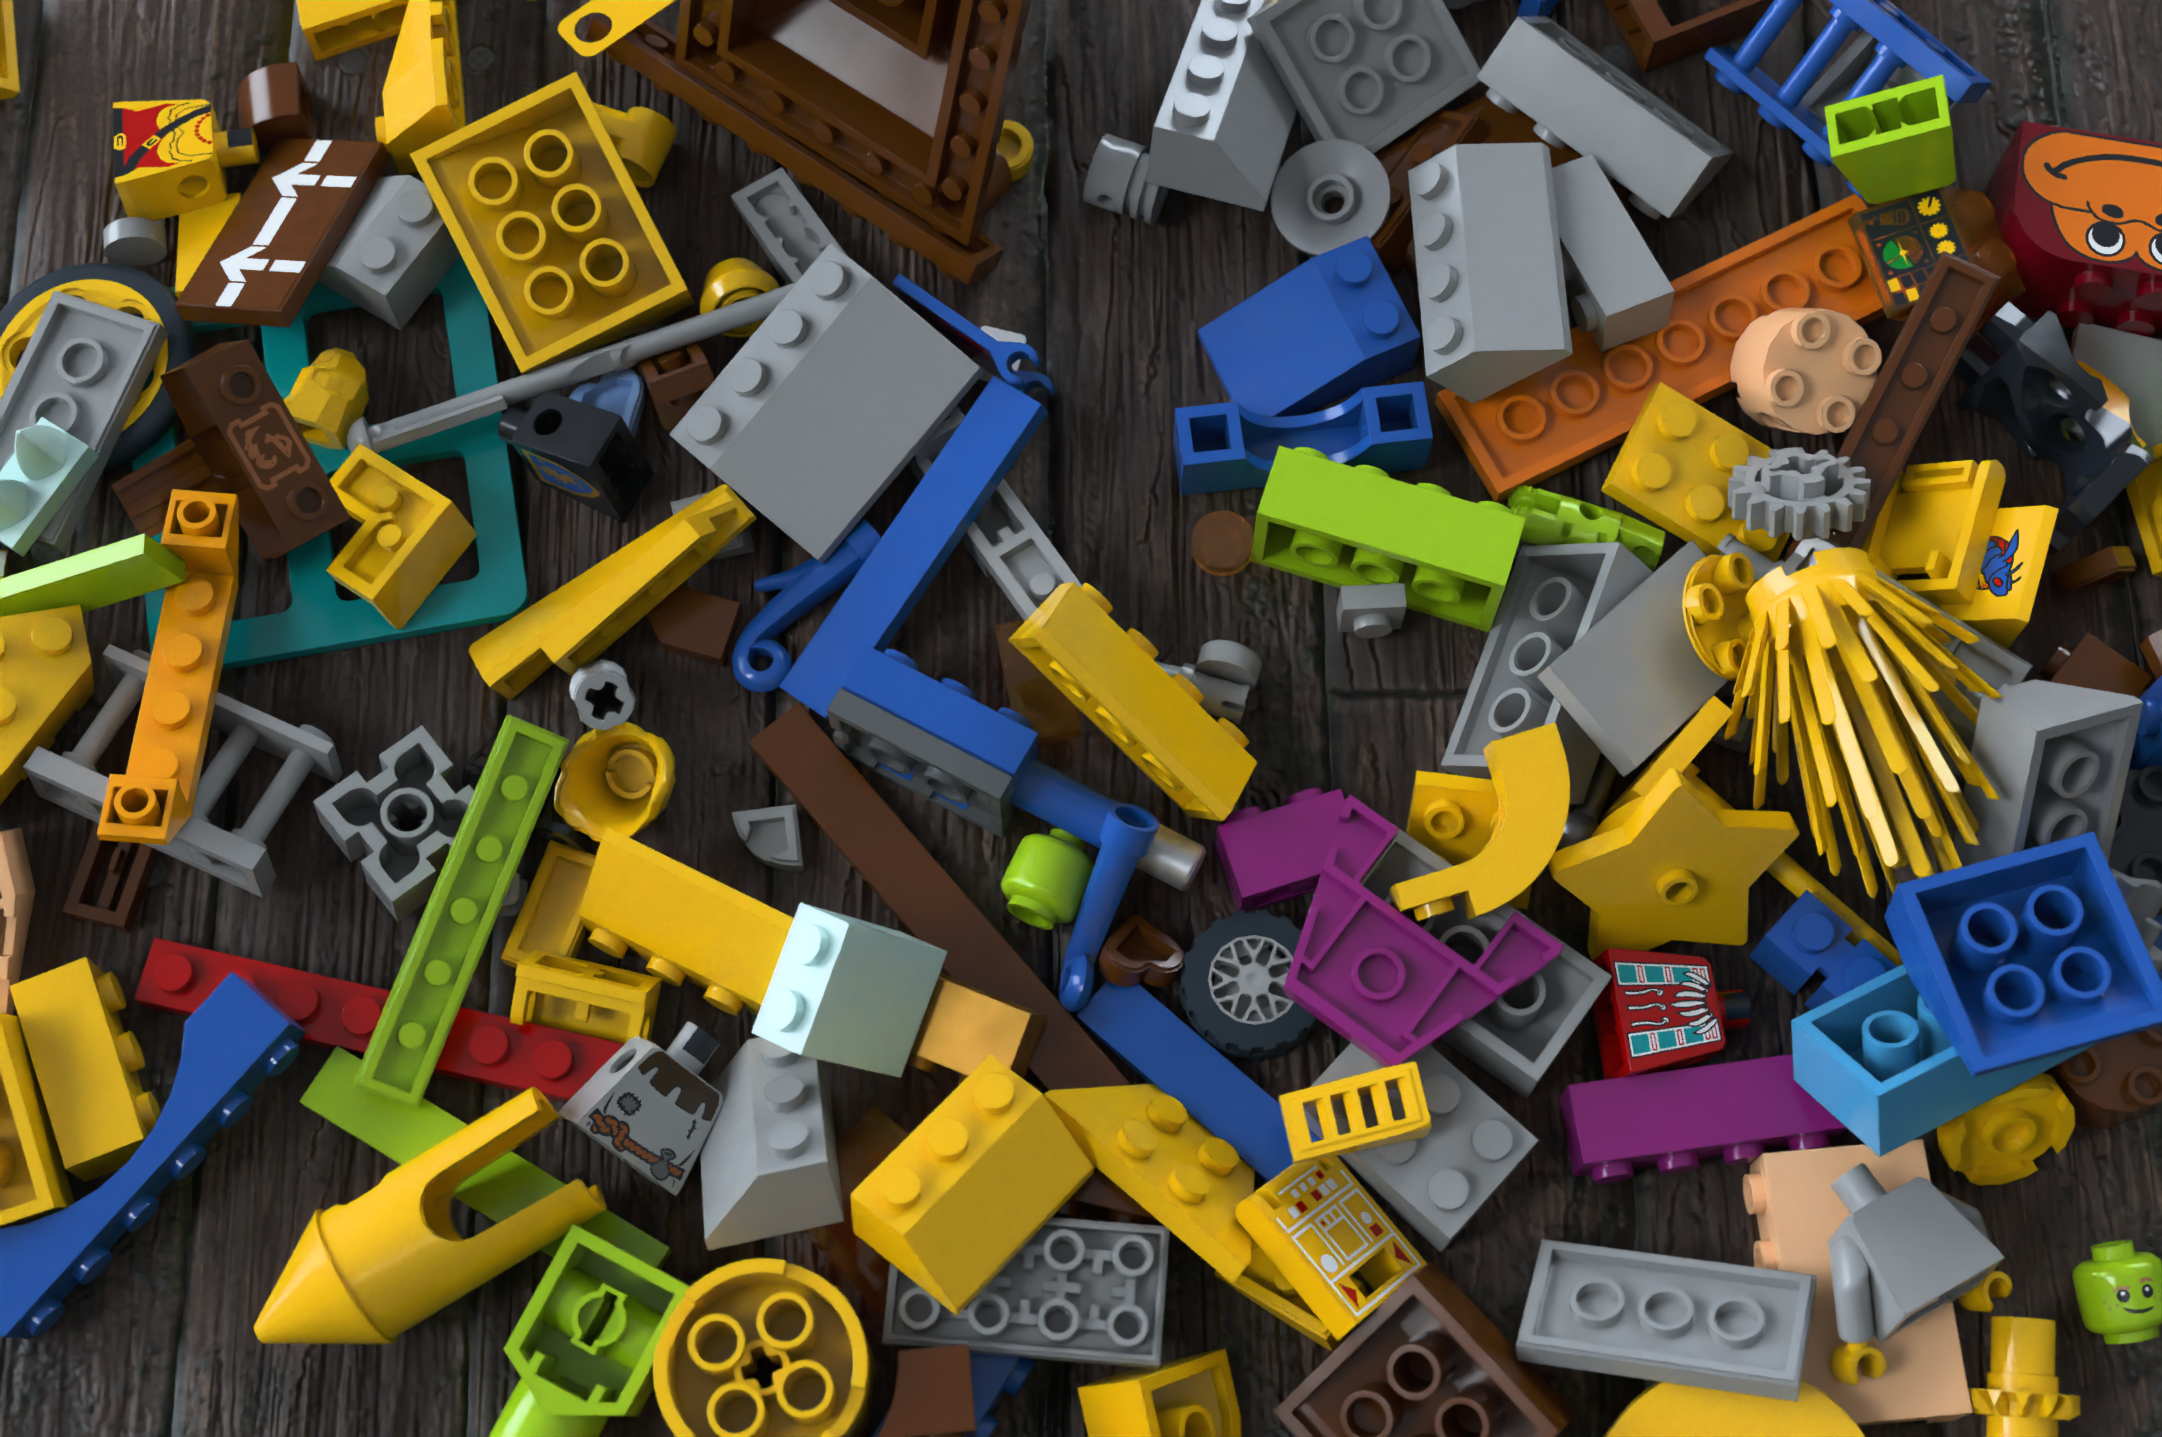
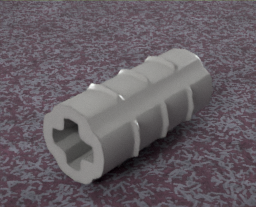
[569,659,636,730]

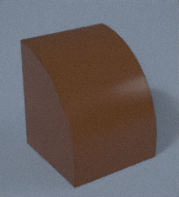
[238,62,312,150]

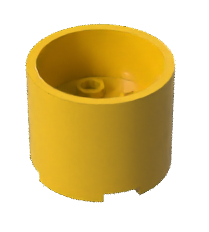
[653,1258,878,1437]

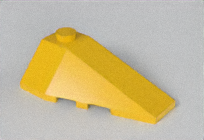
[375,0,467,174]
[1078,1349,1241,1437]

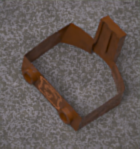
[111,340,351,559]

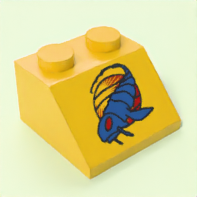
[1938,505,2059,649]

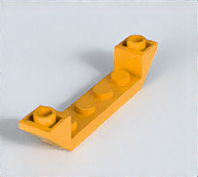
[97,489,239,845]

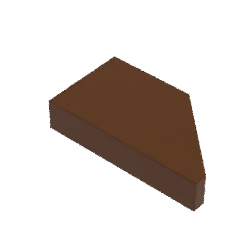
[645,586,743,667]

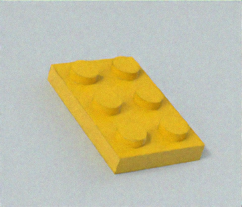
[1600,382,1790,563]

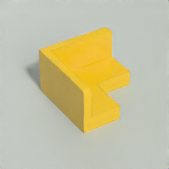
[326,443,478,630]

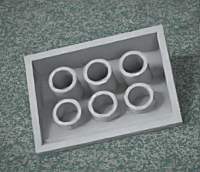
[669,243,985,564]

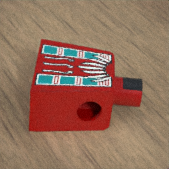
[1591,948,1751,1080]

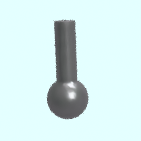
[1555,753,1620,852]

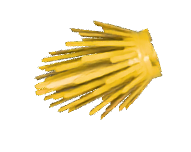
[1724,547,2003,899]

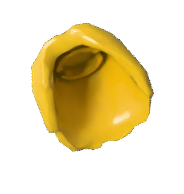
[554,722,676,841]

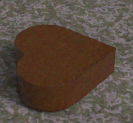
[2052,546,2138,596]
[1098,912,1185,987]

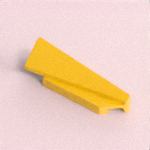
[469,484,757,701]

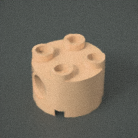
[1730,307,1882,435]

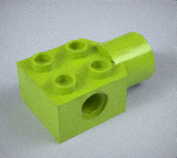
[488,1224,691,1437]

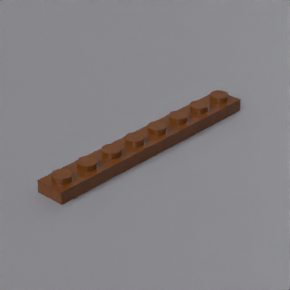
[586,14,1005,285]

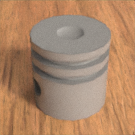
[1083,133,1170,225]

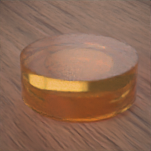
[1191,510,1254,576]

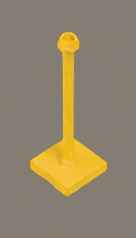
[1600,695,1903,967]

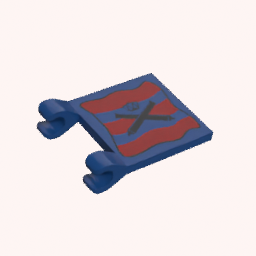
[892,273,1056,396]

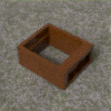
[1602,0,1774,74]

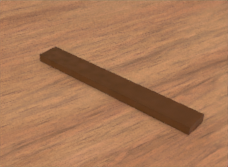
[748,703,1130,1092]

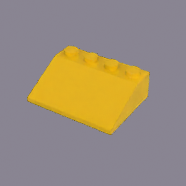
[410,72,695,375]

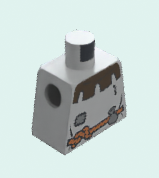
[558,1021,724,1196]

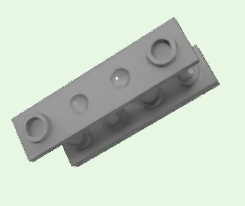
[23,644,343,898]

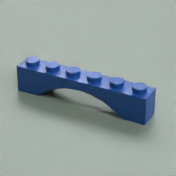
[0,972,307,1340]

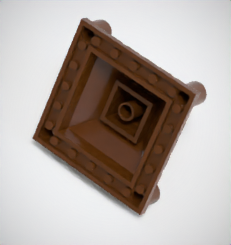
[675,0,1031,247]

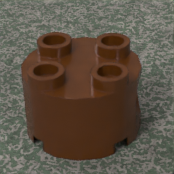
[2042,1026,2162,1129]

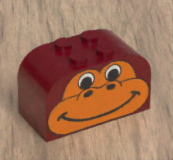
[1981,121,2162,338]

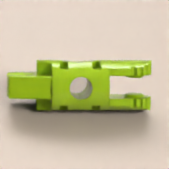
[1507,485,1666,572]

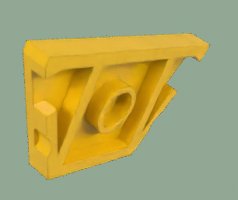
[1044,1084,1255,1284]

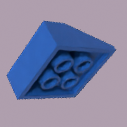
[1884,831,2162,1077]

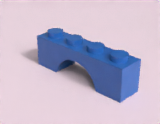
[1173,381,1433,496]

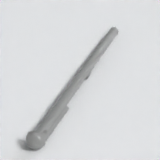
[347,282,797,455]

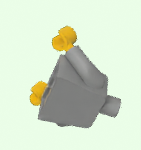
[1828,1163,2013,1386]

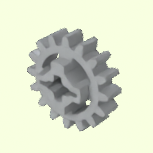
[1728,447,1871,541]

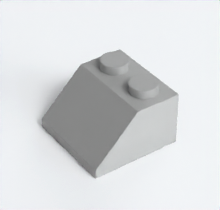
[317,175,461,331]

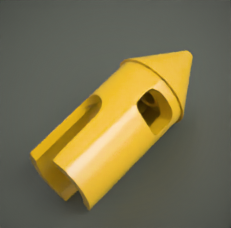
[253,1086,606,1344]

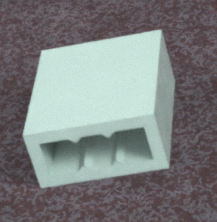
[752,902,948,1078]

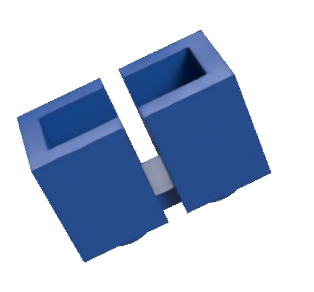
[1749,890,1897,1010]

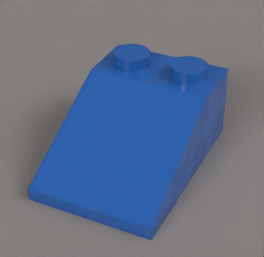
[1198,236,1421,417]

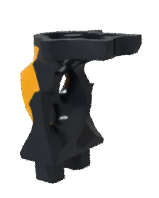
[1953,301,2156,557]

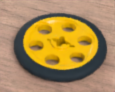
[0,262,196,472]

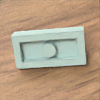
[0,417,99,557]

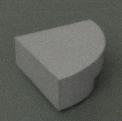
[732,804,805,872]

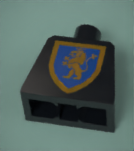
[498,391,654,523]

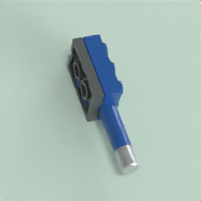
[827,645,1206,891]

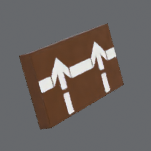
[175,138,390,327]

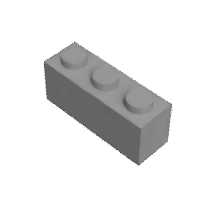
[1552,153,1674,352]

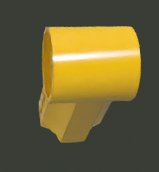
[592,102,678,188]

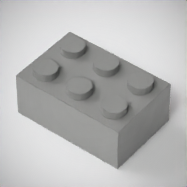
[1304,1043,1539,1253]

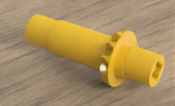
[1968,1316,2080,1437]

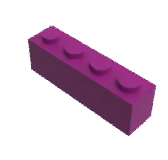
[1558,1054,1847,1184]

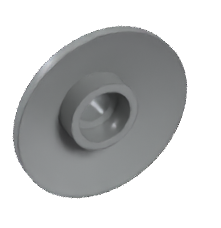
[1271,139,1391,256]

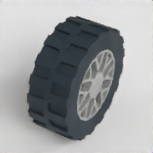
[1180,910,1318,1063]

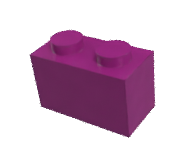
[1215,788,1345,913]

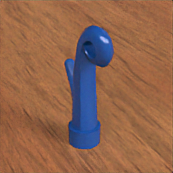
[731,518,881,693]
[1059,803,1159,1013]

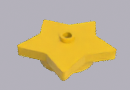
[1548,768,1800,961]

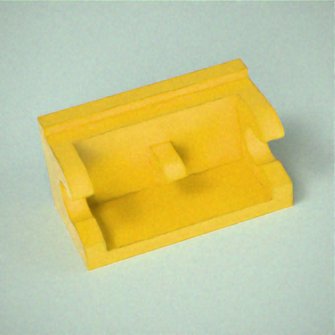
[510,950,662,1044]

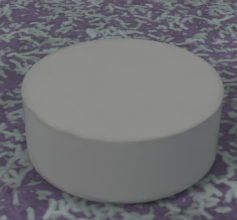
[103,217,167,267]
[1195,640,1262,690]

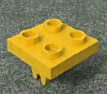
[1406,770,1532,909]

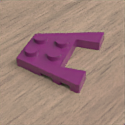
[1282,794,1565,1068]

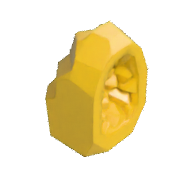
[283,347,369,450]

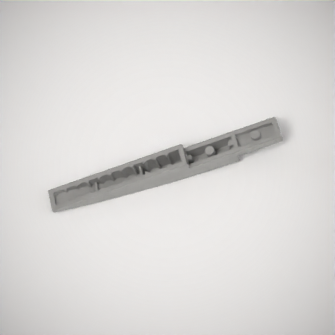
[730,167,1082,621]

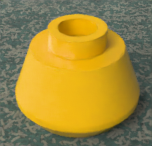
[700,258,780,337]

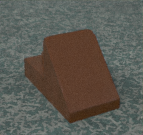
[637,342,714,431]

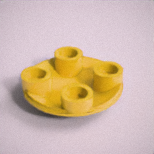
[1682,552,1756,681]

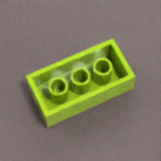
[1250,445,1526,633]

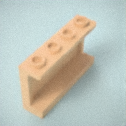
[1743,1139,1972,1426]

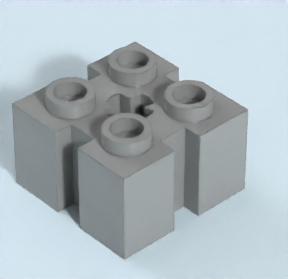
[313,725,474,922]

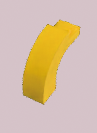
[1389,722,1570,921]

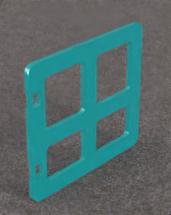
[132,255,530,670]

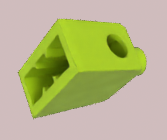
[1824,74,1956,204]

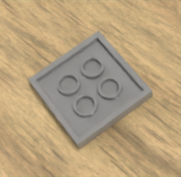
[1246,0,1481,154]

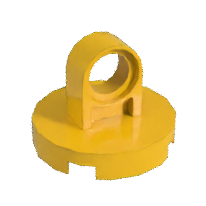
[1937,1073,2075,1185]

